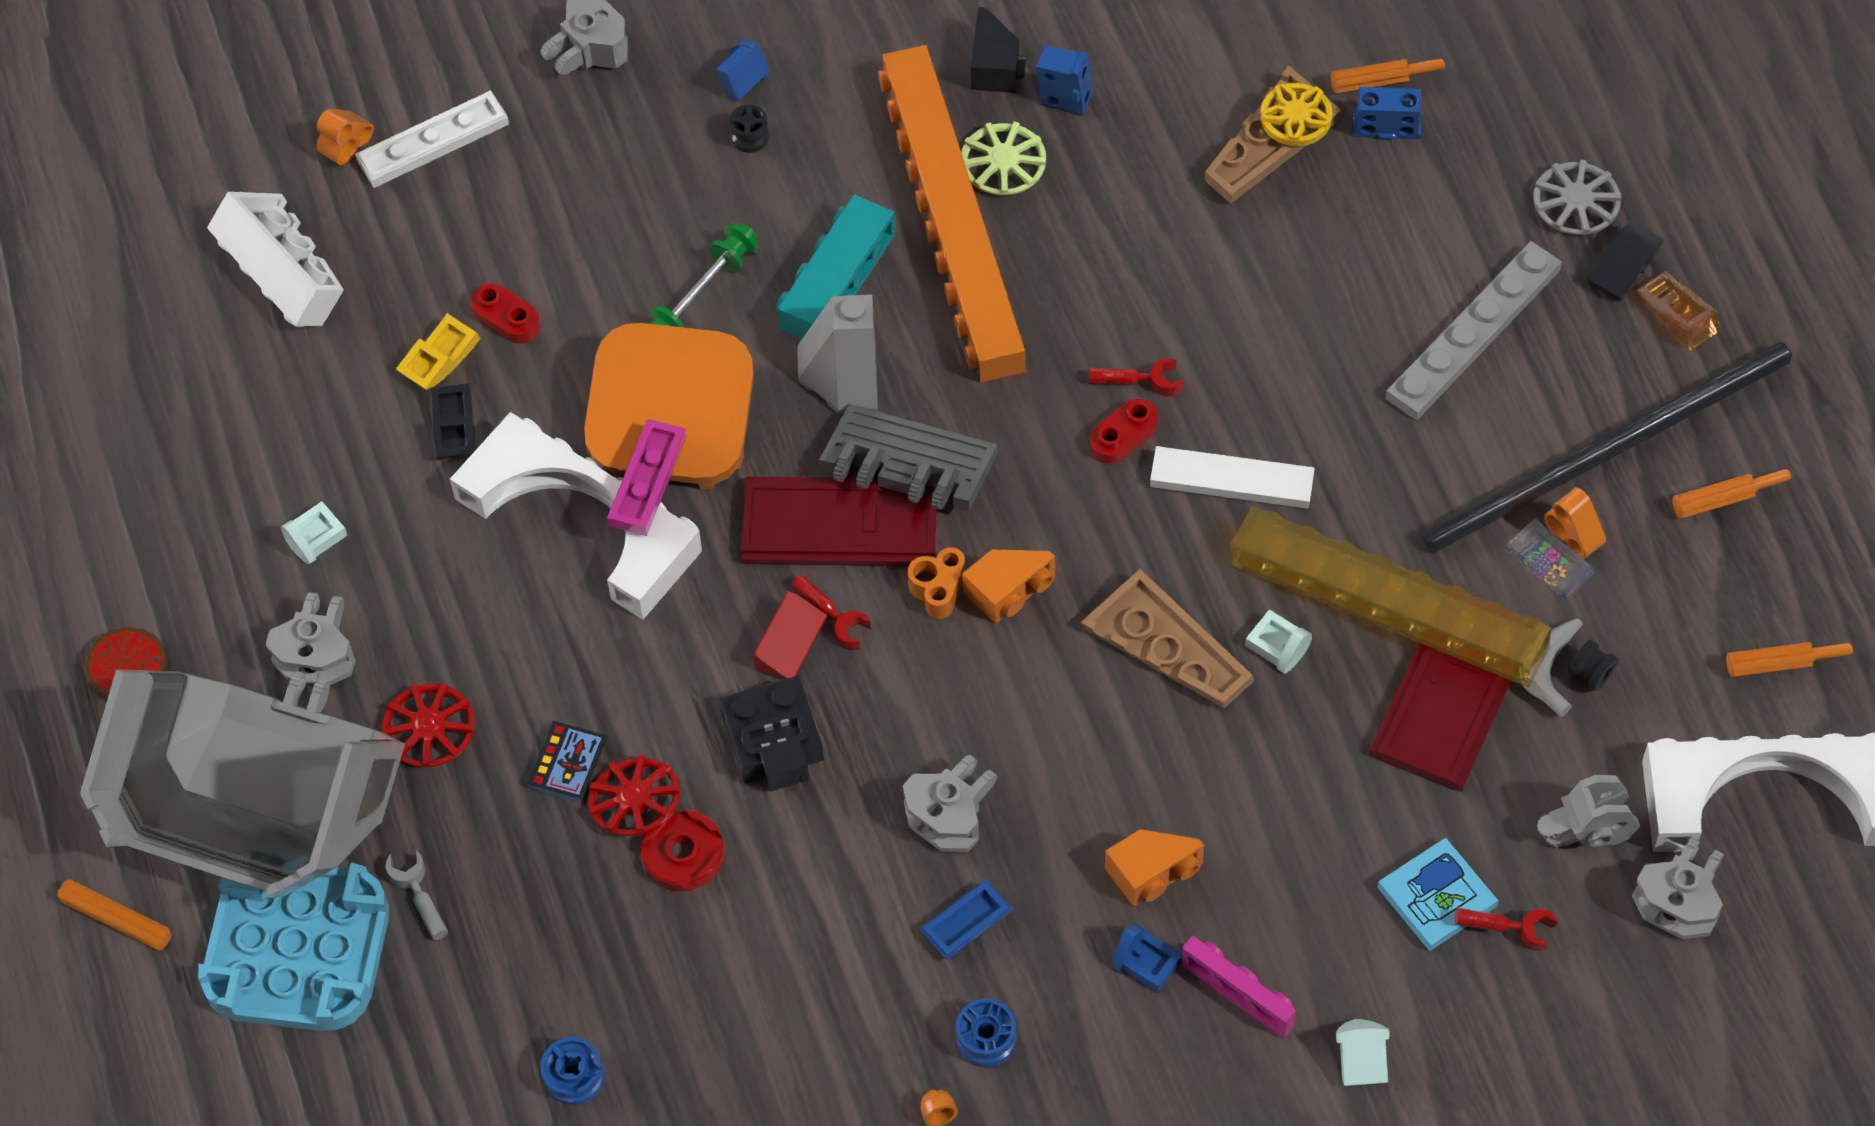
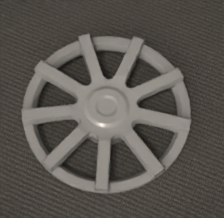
[1533,160,1621,235]

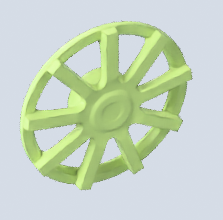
[961,122,1046,195]

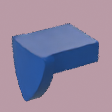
[716,39,769,101]
[1112,924,1182,993]

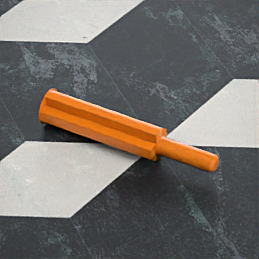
[1330,58,1445,94]
[1672,469,1791,519]
[1726,642,1853,677]

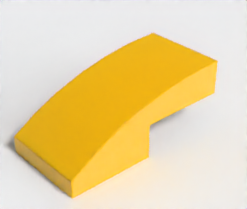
[396,313,481,391]

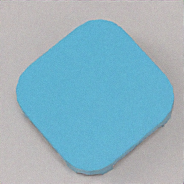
[198,853,389,1031]

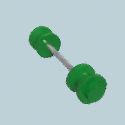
[650,223,758,328]

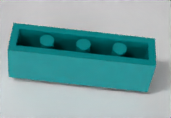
[776,194,896,340]

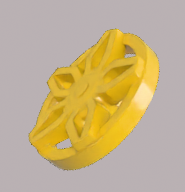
[1260,83,1333,146]

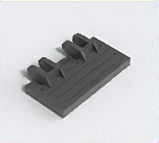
[819,404,997,512]

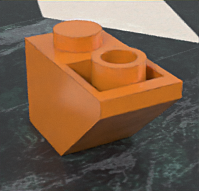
[962,549,1055,624]
[1105,829,1204,907]

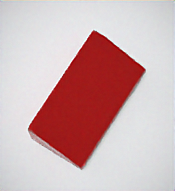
[754,591,827,680]

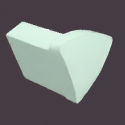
[281,501,347,564]
[1245,610,1312,674]
[1336,1019,1390,1086]

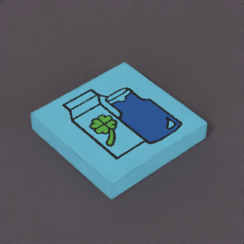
[1377,838,1498,951]

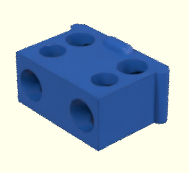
[1036,45,1093,116]
[1352,87,1421,139]

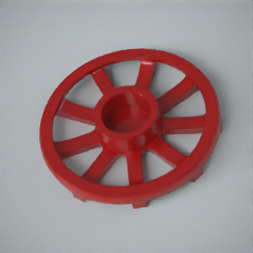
[381,683,475,767]
[588,755,681,836]

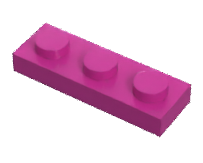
[607,419,687,536]
[1181,936,1296,1039]

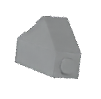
[798,295,878,414]

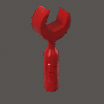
[1089,358,1184,397]
[792,575,871,651]
[1454,908,1559,951]

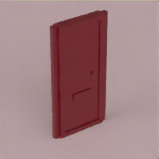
[741,476,937,566]
[1369,592,1535,791]

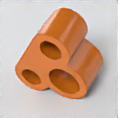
[316,109,374,166]
[1544,488,1606,560]
[908,547,965,620]

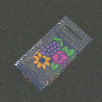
[1506,519,1595,601]

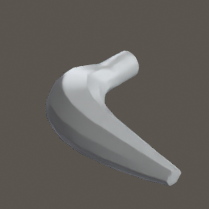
[1519,618,1583,717]

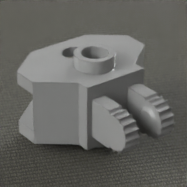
[540,0,628,75]
[266,592,355,685]
[903,755,998,852]
[1536,775,1640,848]
[1632,837,1724,939]

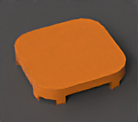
[584,323,754,489]

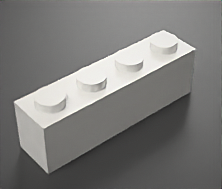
[207,192,344,327]

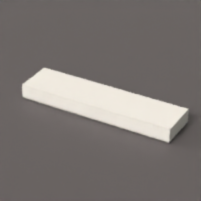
[356,90,509,188]
[1150,446,1315,509]

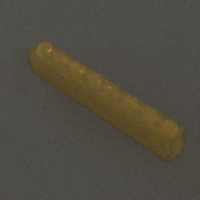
[1230,506,1551,687]

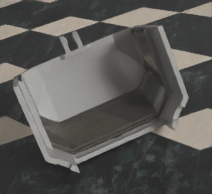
[80,669,405,899]

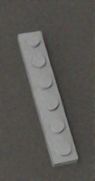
[1386,241,1562,421]

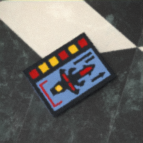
[527,721,608,802]

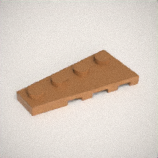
[1205,65,1342,203]
[1081,569,1254,709]

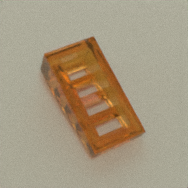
[1635,271,1719,350]

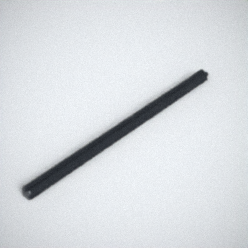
[1422,342,1792,553]

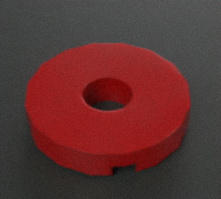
[641,810,724,891]

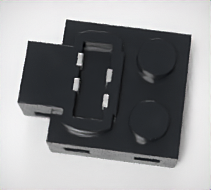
[719,675,824,792]

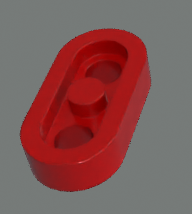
[470,283,541,343]
[1090,399,1159,464]

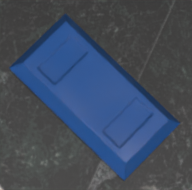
[920,879,1013,960]

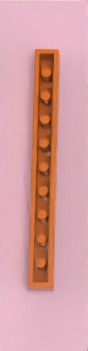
[878,45,1026,383]

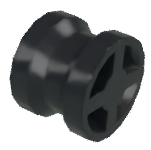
[729,104,769,153]
[1567,639,1619,692]

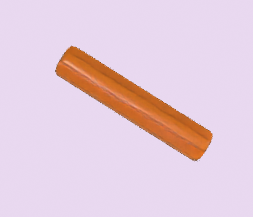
[57,879,172,950]

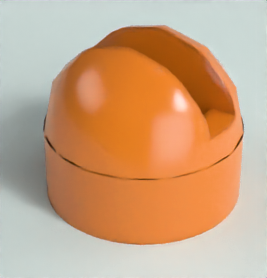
[920,1089,958,1126]

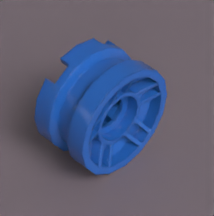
[956,998,1017,1068]
[540,1037,605,1105]

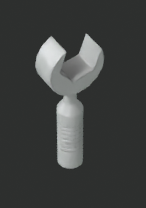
[385,850,448,940]

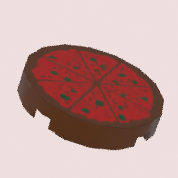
[84,627,169,701]

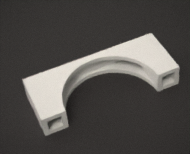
[450,412,702,620]
[1642,732,1875,852]

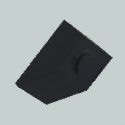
[971,7,1026,93]

